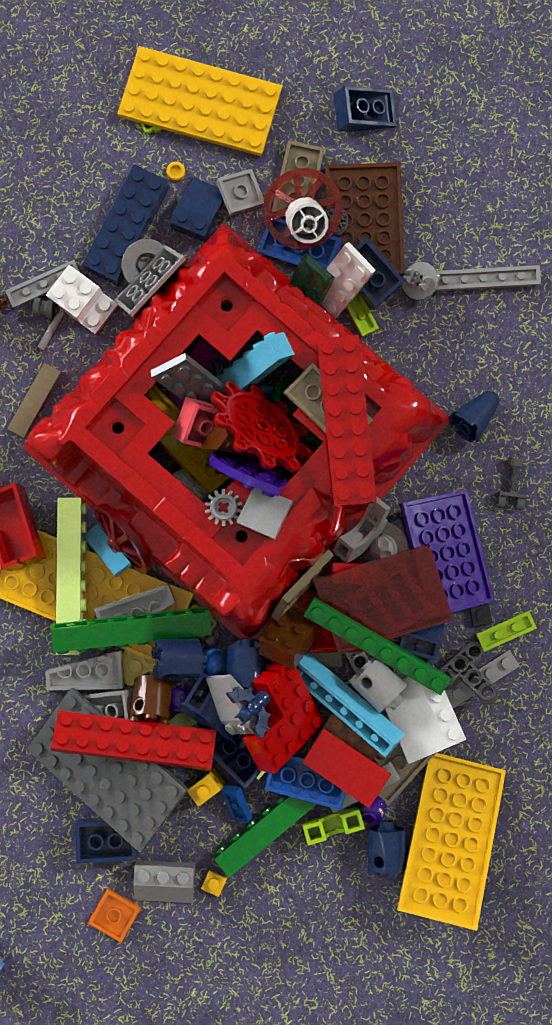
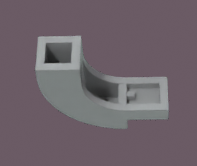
[333,496,391,563]

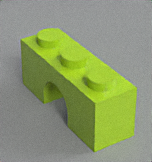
[302,805,365,846]

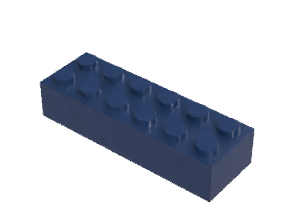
[82,164,169,286]

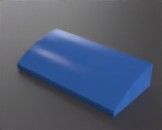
[258,215,343,274]
[265,754,346,810]

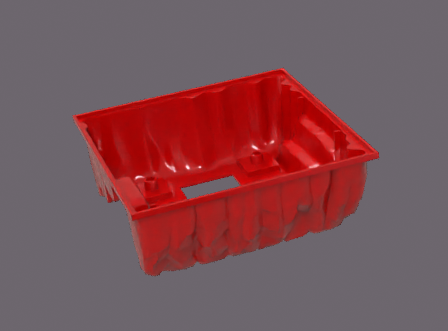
[22,222,449,642]

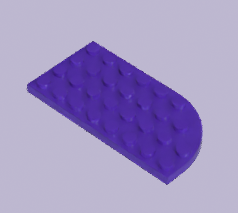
[209,451,298,497]

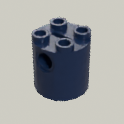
[151,638,207,679]
[226,639,266,692]
[367,820,407,878]

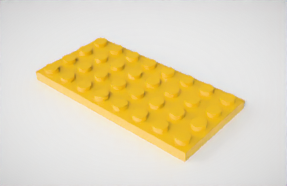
[117,46,282,157]
[397,753,506,931]

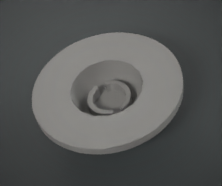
[121,239,164,284]
[365,522,409,573]

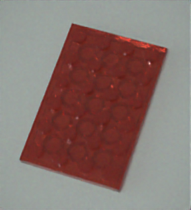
[314,543,454,654]

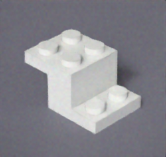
[46,265,119,335]

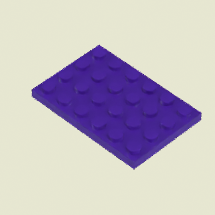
[399,489,495,619]

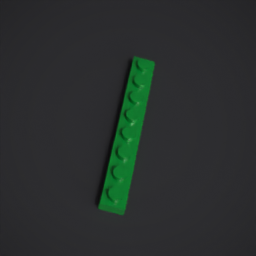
[303,597,451,696]

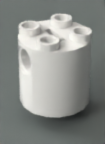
[285,197,328,243]

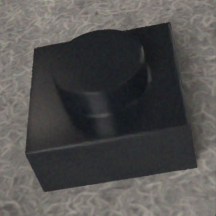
[470,604,492,626]

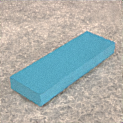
[84,524,131,577]

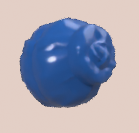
[203,648,227,676]

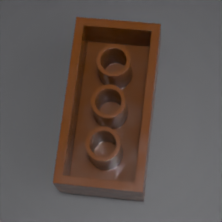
[259,590,333,670]

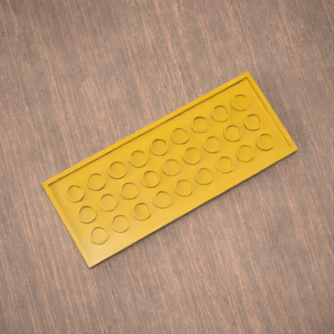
[0,530,194,662]

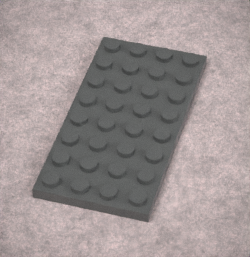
[27,688,189,853]

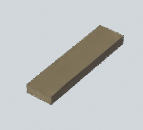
[7,363,62,438]

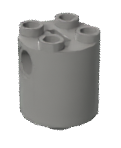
[349,657,407,713]

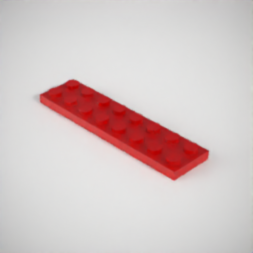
[317,335,377,507]
[51,710,216,771]

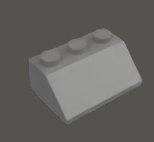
[133,860,195,903]

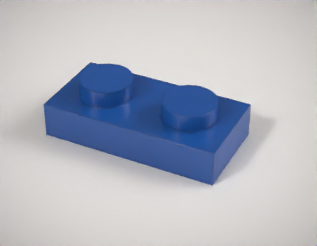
[221,785,253,822]

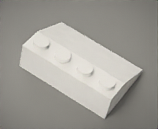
[385,666,466,764]

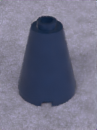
[448,391,500,442]

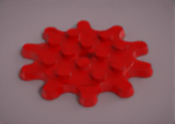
[211,381,312,472]

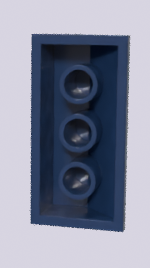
[194,723,260,790]

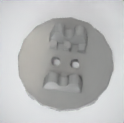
[403,262,440,300]

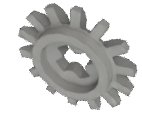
[205,489,242,526]

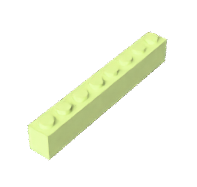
[56,498,87,655]

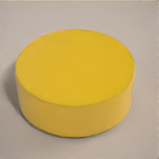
[166,162,185,182]

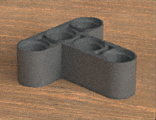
[440,642,498,705]

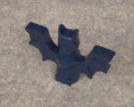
[226,686,271,739]

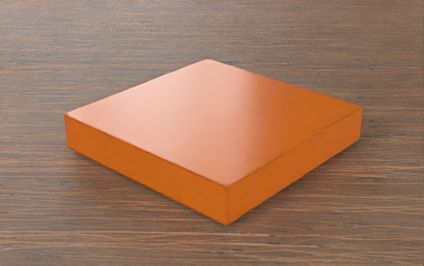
[87,888,141,943]

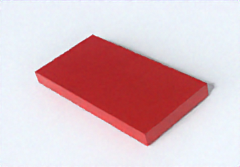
[302,728,391,808]

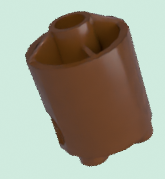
[130,671,173,724]

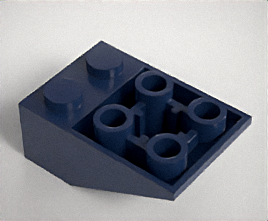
[397,594,446,661]
[180,672,234,741]

